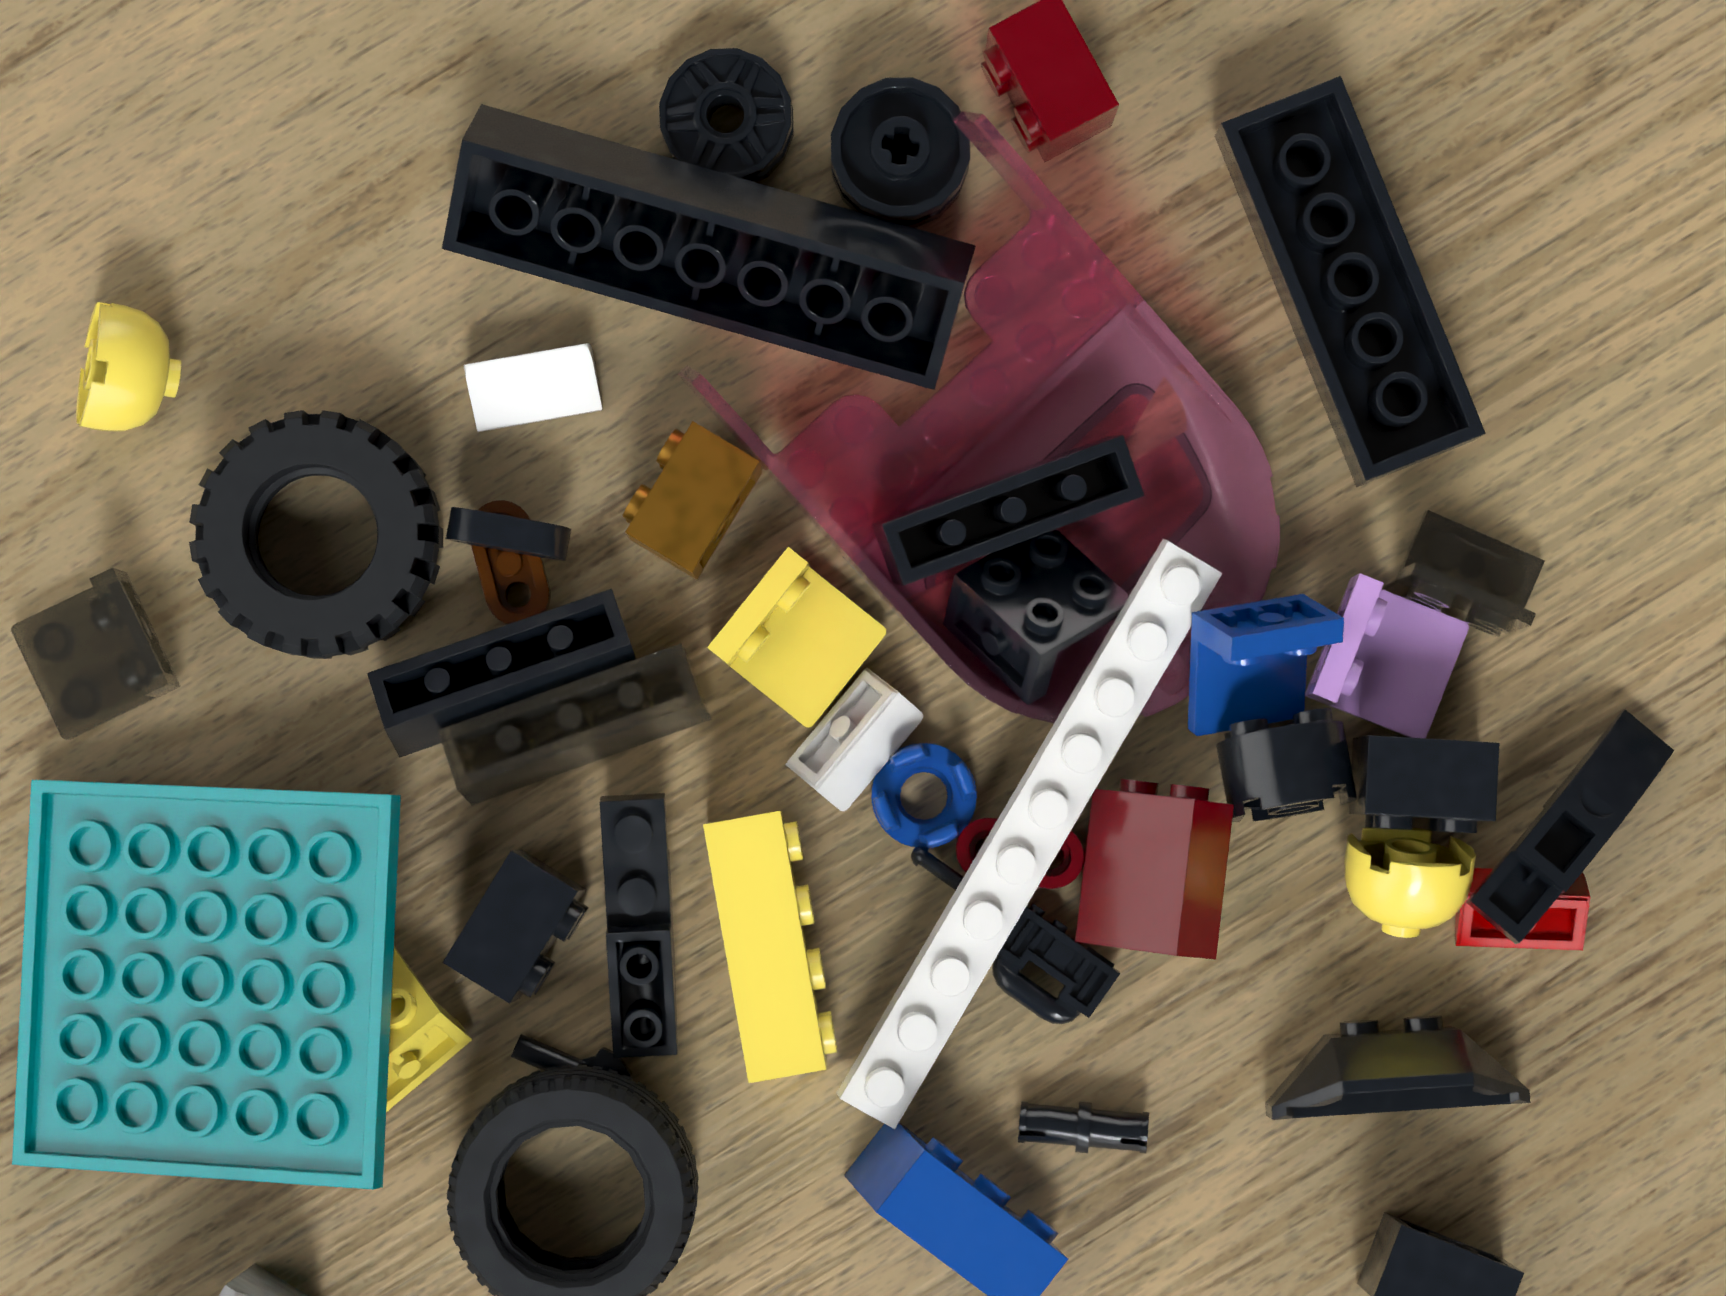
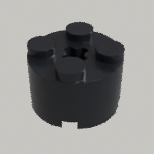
[1216,708,1357,822]

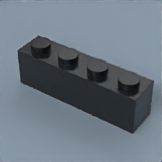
[872,435,1145,586]
[367,589,641,758]

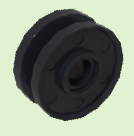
[659,48,794,182]

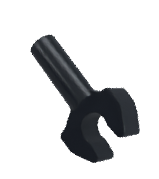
[511,1034,632,1077]

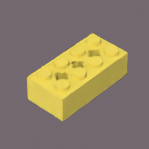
[703,811,837,1083]

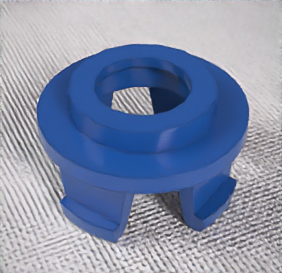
[871,743,977,848]

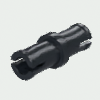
[1018,1101,1149,1153]

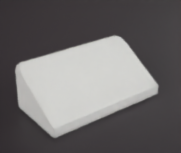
[464,343,603,432]
[785,668,923,811]

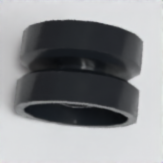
[831,77,970,228]

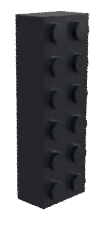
[1215,76,1486,488]

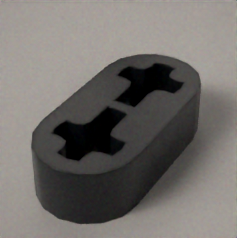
[445,507,571,561]

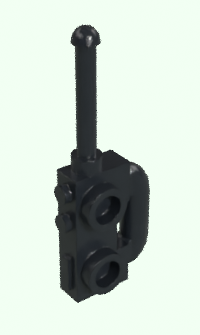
[911,846,1120,1024]

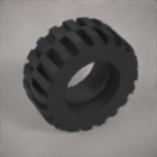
[189,410,443,659]

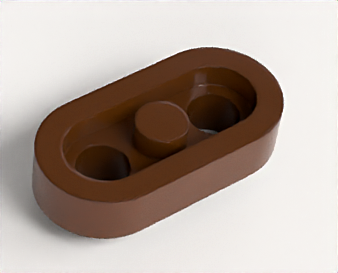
[471,500,551,624]

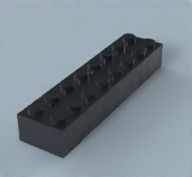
[442,104,976,390]

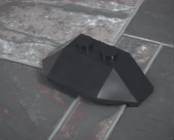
[1265,1016,1531,1120]

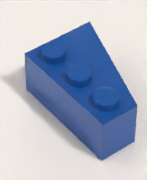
[844,1122,1068,1296]

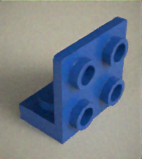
[1188,594,1344,736]

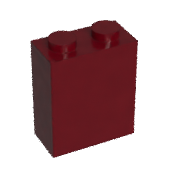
[1075,779,1234,960]

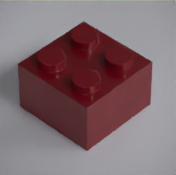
[981,0,1119,162]

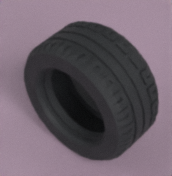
[447,1064,699,1296]

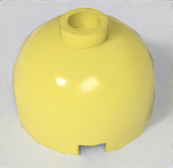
[76,302,181,431]
[1344,828,1476,938]

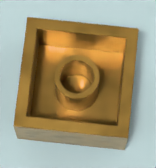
[622,421,762,580]

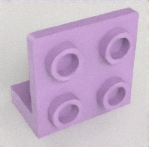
[1305,573,1469,738]

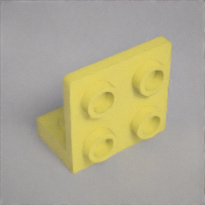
[707,547,886,728]
[386,946,472,1112]

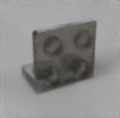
[1395,510,1545,637]
[11,568,181,740]

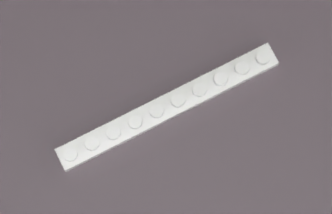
[837,539,1222,1129]

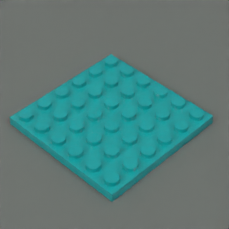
[12,780,401,1190]

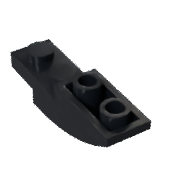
[1466,709,1674,944]
[600,793,678,1058]

